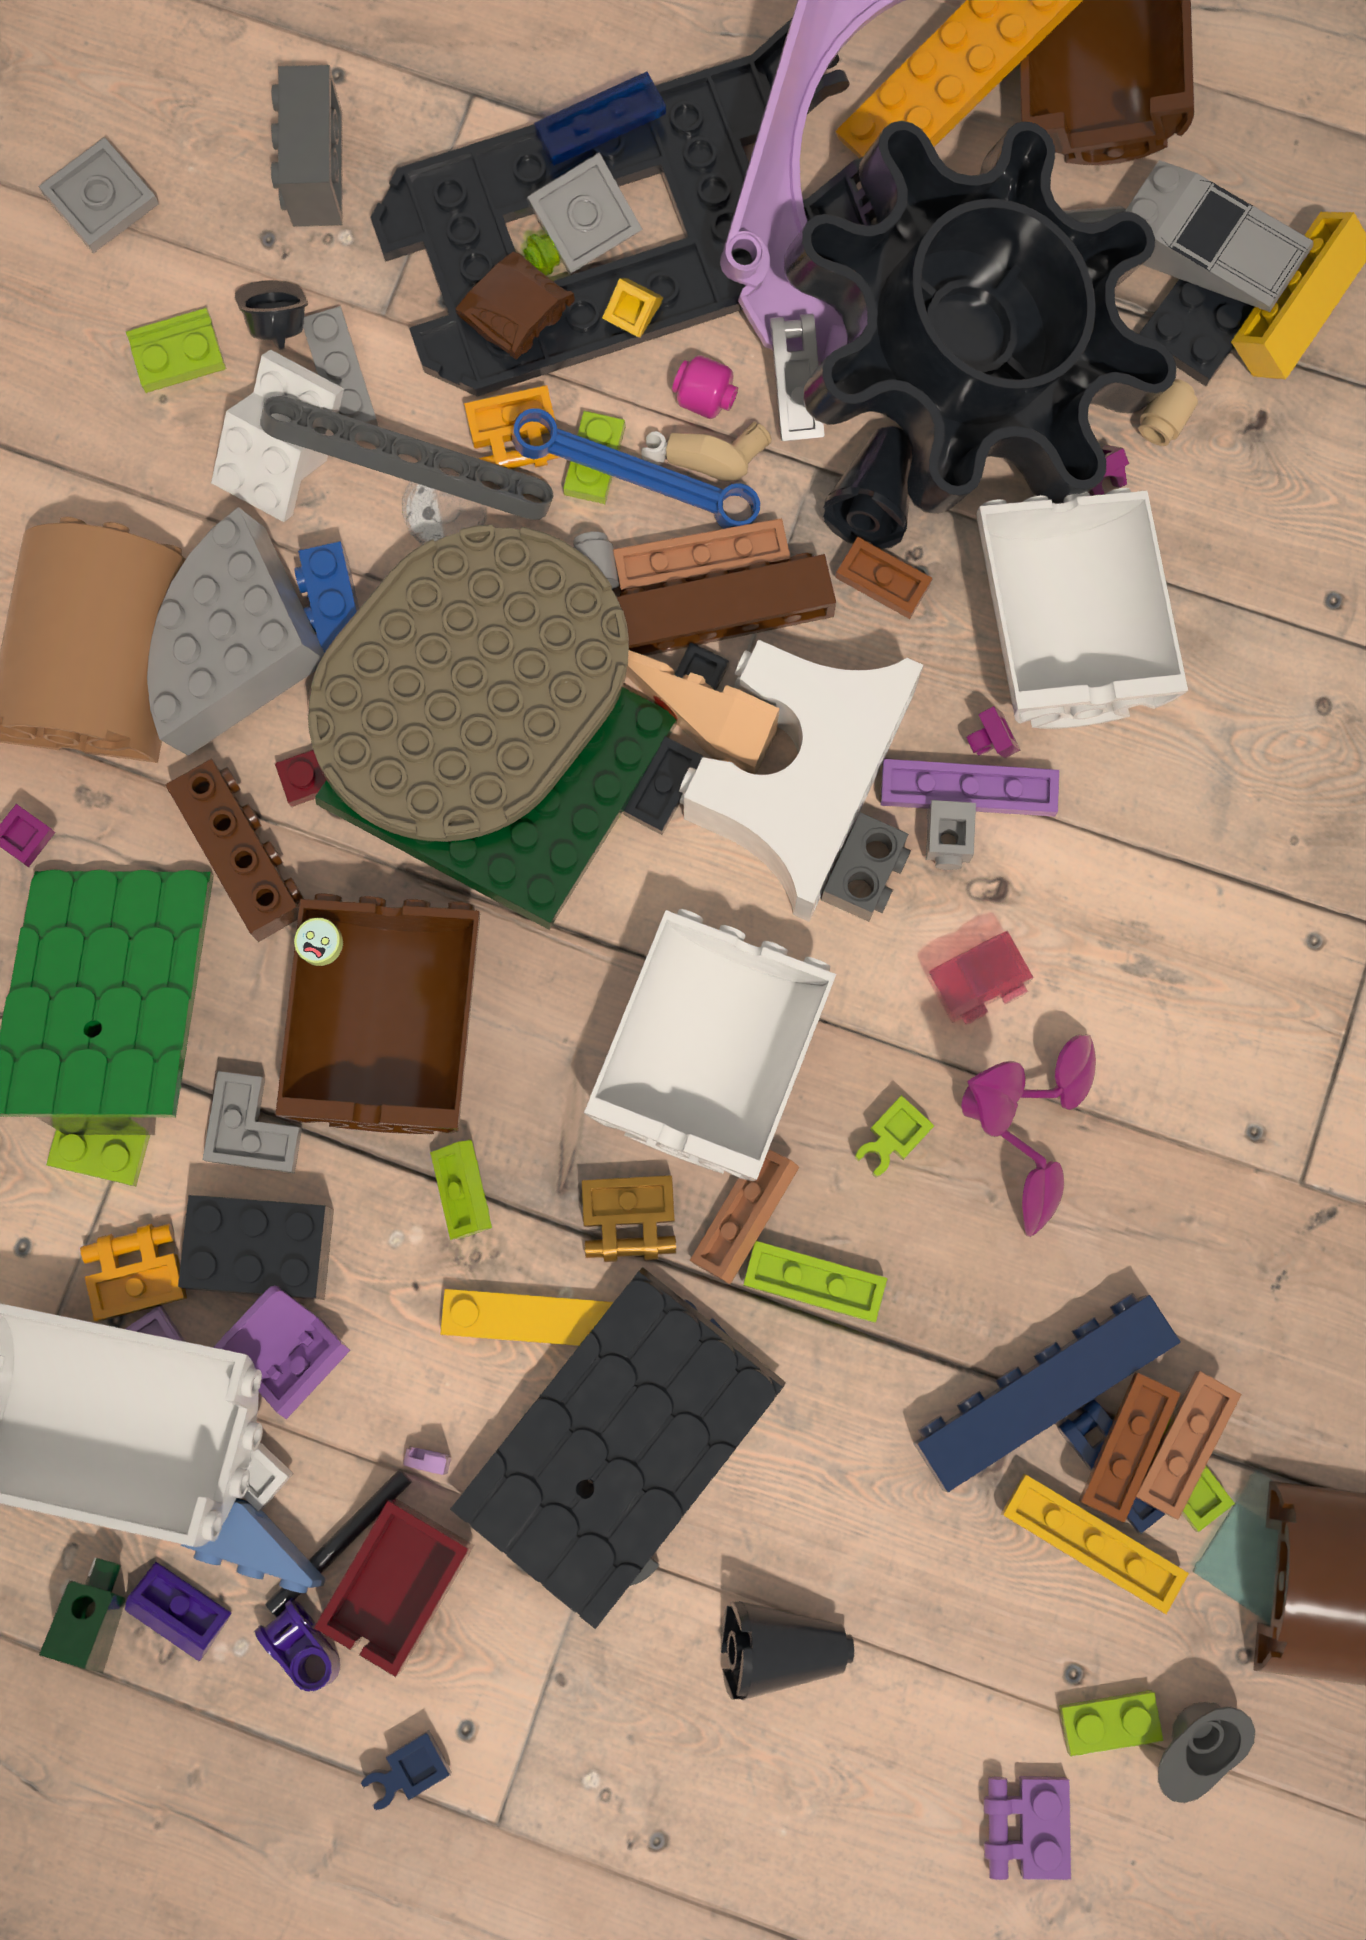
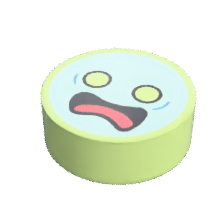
[294,918,343,966]

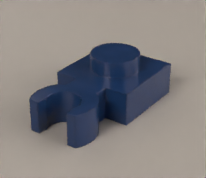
[361,1730,452,1810]

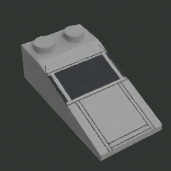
[1124,160,1313,312]

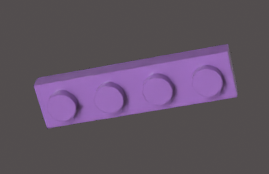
[880,759,1059,817]

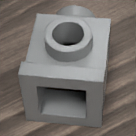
[926,800,976,870]

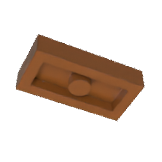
[835,537,933,619]

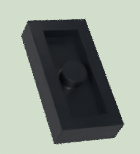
[623,736,704,835]

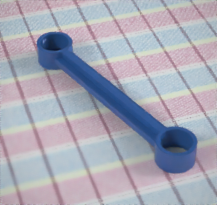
[512,408,760,529]

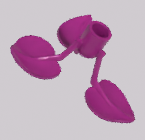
[961,1034,1096,1238]

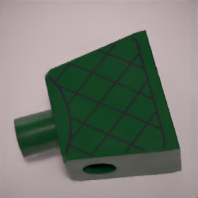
[39,1557,126,1673]

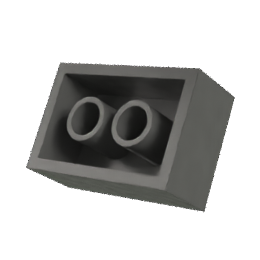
[271,65,343,227]

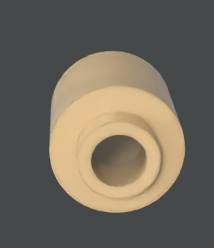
[1139,379,1198,446]

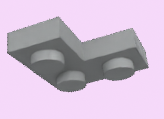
[203,1071,302,1174]

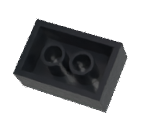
[178,1195,334,1300]

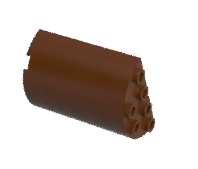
[275,893,480,1135]

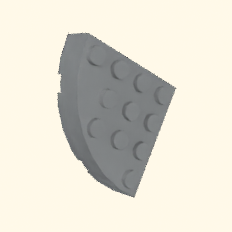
[147,507,324,756]

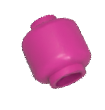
[672,355,738,419]

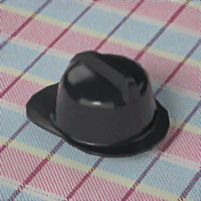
[235,280,308,350]

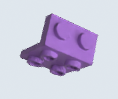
[213,1286,350,1419]

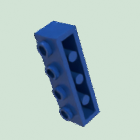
[294,541,359,653]

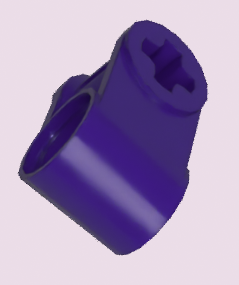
[254,1598,341,1692]

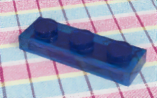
[534,71,666,166]

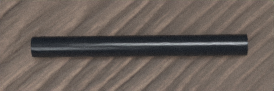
[265,1469,412,1617]

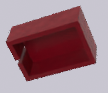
[314,1498,474,1677]

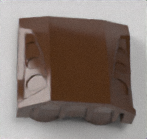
[455,251,575,360]

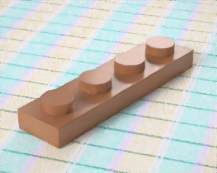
[613,518,790,592]

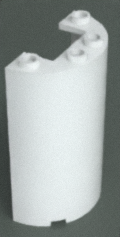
[0,1303,262,1547]

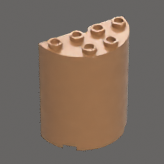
[0,517,186,763]

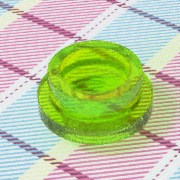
[524,233,560,276]

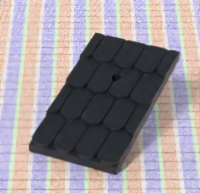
[450,1267,786,1629]

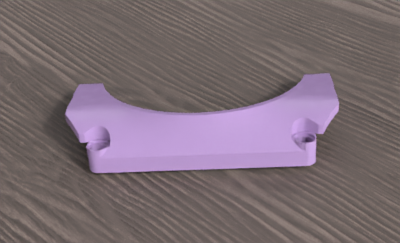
[720,0,905,365]

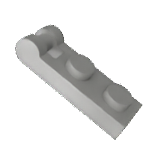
[770,313,825,441]

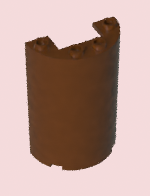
[1021,0,1195,165]
[1253,1480,1366,1686]

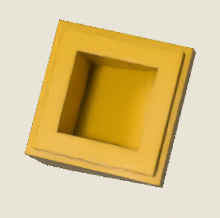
[602,278,663,338]

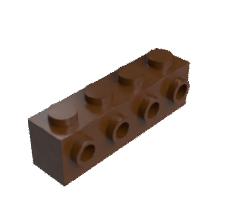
[165,758,304,942]

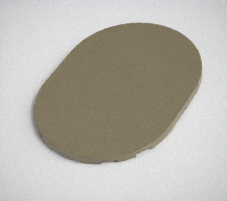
[308,524,629,842]

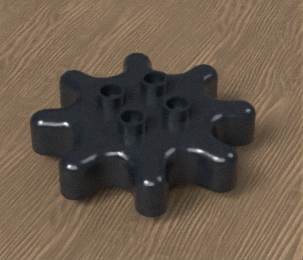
[784,121,1176,514]

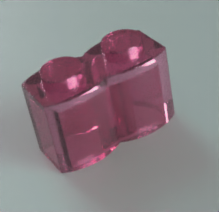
[927,931,1034,1025]

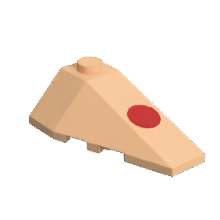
[626,650,780,775]

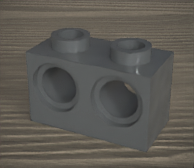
[821,812,911,922]

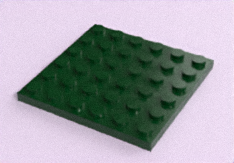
[315,687,677,930]

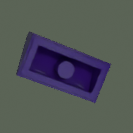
[125,1562,232,1661]

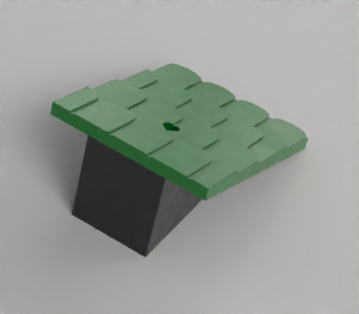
[0,869,214,1135]

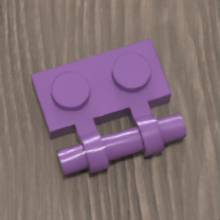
[984,1776,1071,1880]

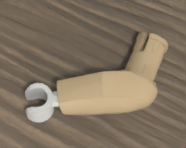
[641,422,772,481]

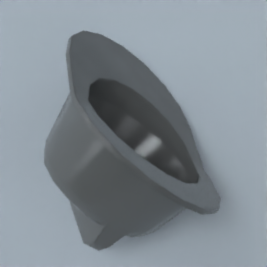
[1158,1702,1255,1803]

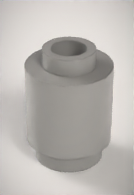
[573,532,619,591]

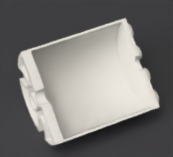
[977,488,1188,729]
[584,909,836,1181]

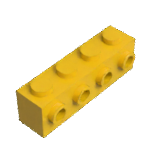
[1231,212,1366,379]

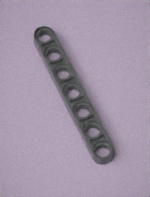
[260,396,553,520]

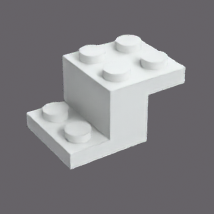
[211,350,344,522]

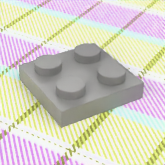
[38,137,159,253]
[526,153,643,274]

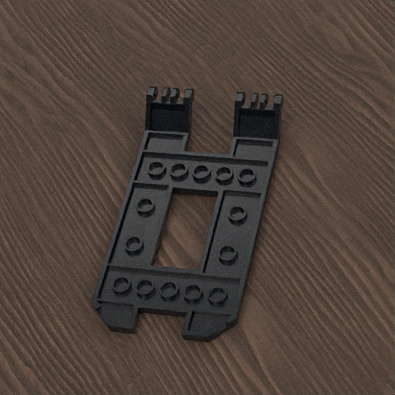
[370,18,876,397]

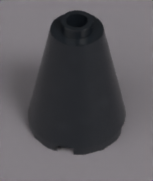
[823,426,912,549]
[721,1601,854,1700]

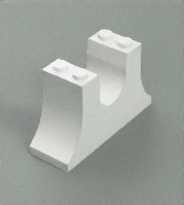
[679,640,923,922]

